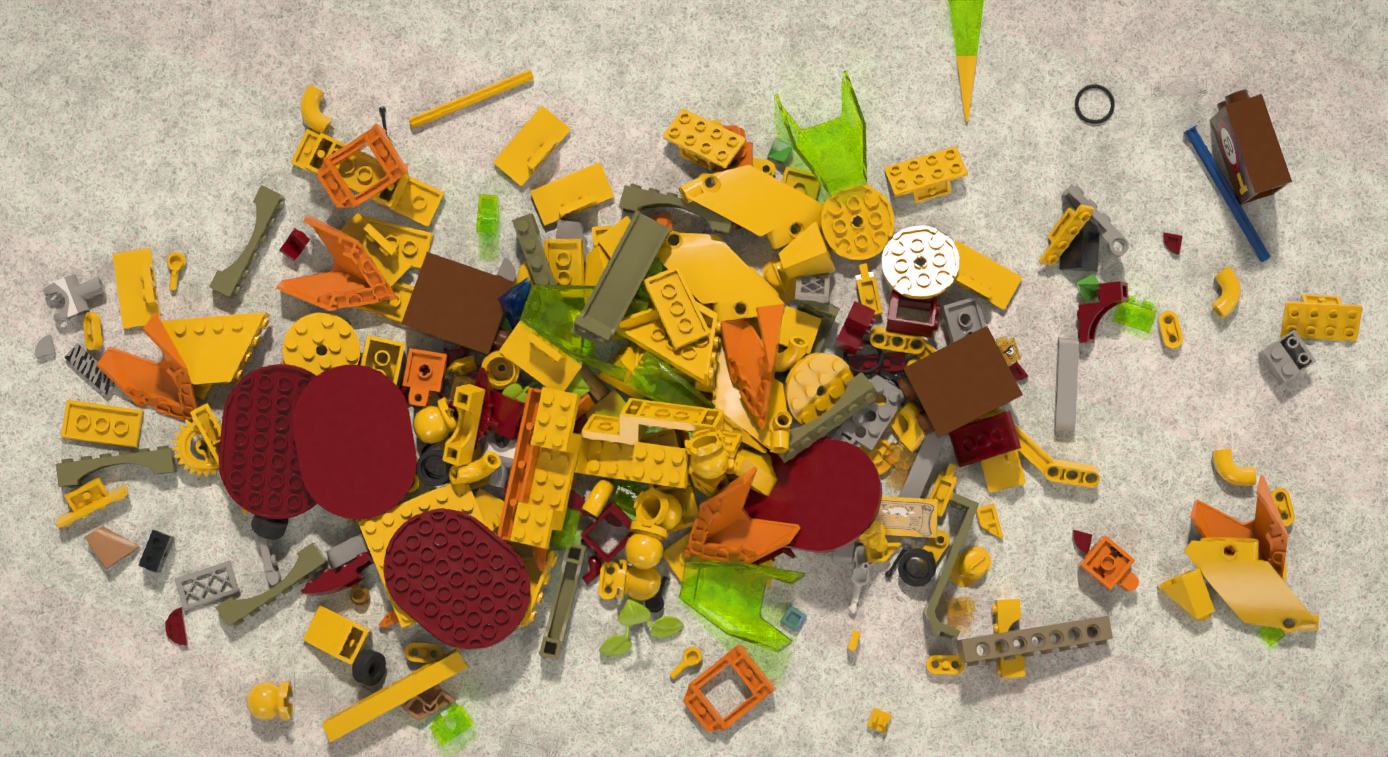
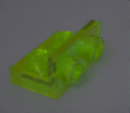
[1112,295,1157,333]
[613,480,649,517]
[552,508,581,551]

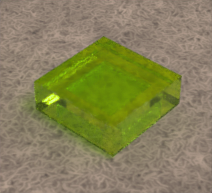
[1258,626,1286,647]

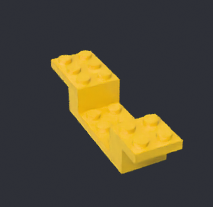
[290,129,445,228]
[510,387,582,549]
[582,398,742,458]
[574,433,690,489]

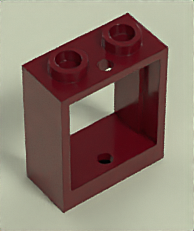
[886,289,940,338]
[580,501,634,563]

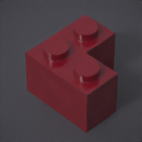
[834,301,876,356]

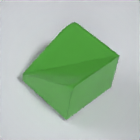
[767,138,793,165]
[1077,274,1099,302]

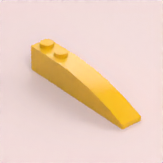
[190,403,250,515]

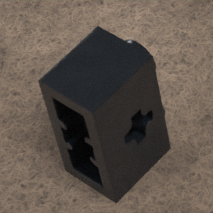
[138,529,175,573]

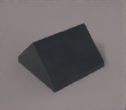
[1059,230,1099,272]

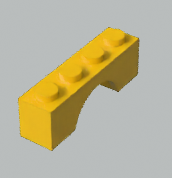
[442,384,485,466]
[992,599,1026,678]

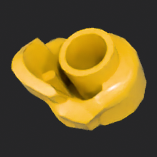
[858,520,888,552]

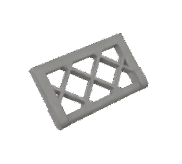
[795,273,830,303]
[175,561,240,611]

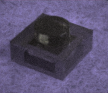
[442,372,461,399]

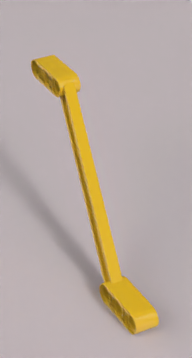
[870,326,1100,487]

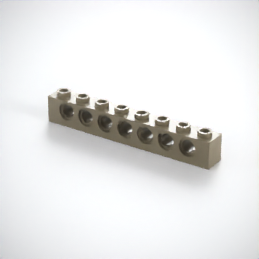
[956,616,1113,667]

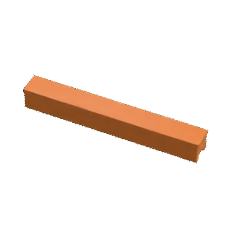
[497,387,542,544]

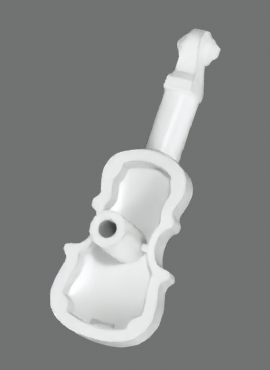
[848,545,875,613]

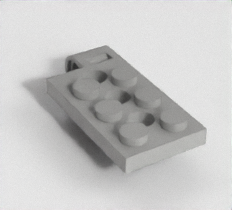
[1062,184,1129,258]
[941,296,986,344]
[833,374,905,451]

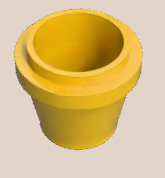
[481,351,520,390]

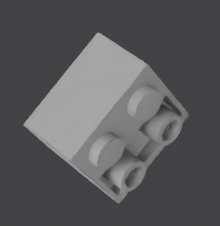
[1258,329,1316,384]

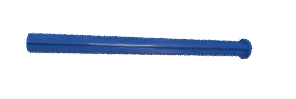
[1183,125,1270,262]

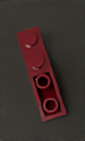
[300,552,374,596]

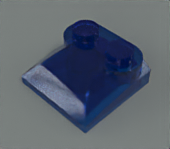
[498,277,543,330]

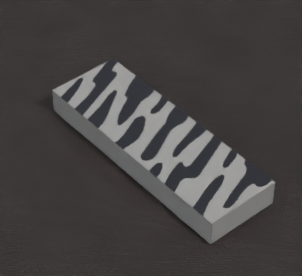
[64,343,117,396]

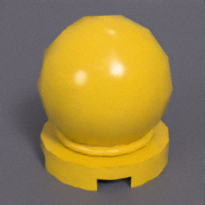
[413,397,458,444]
[685,429,729,479]
[634,488,682,531]
[625,521,669,570]
[615,559,661,601]
[246,681,293,720]

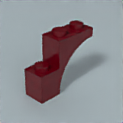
[1077,281,1129,344]

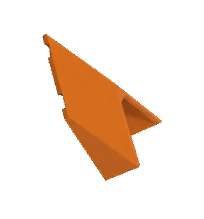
[276,214,398,311]
[720,304,784,429]
[96,312,198,421]
[683,466,801,565]
[1190,475,1288,579]

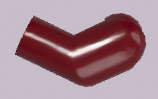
[582,556,601,585]

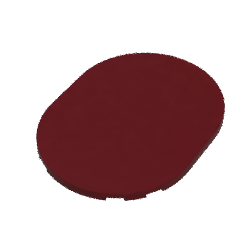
[219,364,317,519]
[293,364,417,519]
[743,437,882,553]
[383,508,531,650]

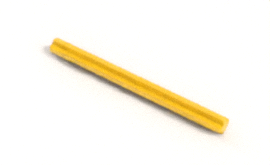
[409,70,534,128]

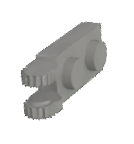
[257,535,281,586]

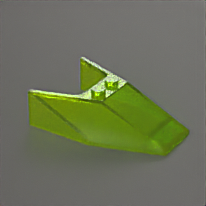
[773,70,867,197]
[520,285,649,383]
[679,562,805,653]

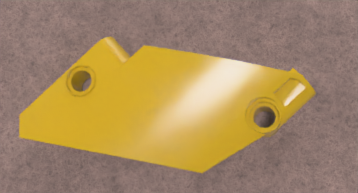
[679,165,823,249]
[656,231,784,322]
[694,334,792,453]
[1184,537,1319,633]

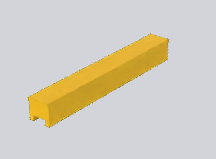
[322,648,468,742]

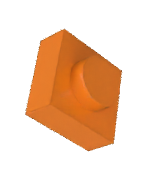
[651,212,673,232]

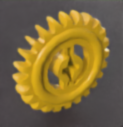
[172,417,222,477]

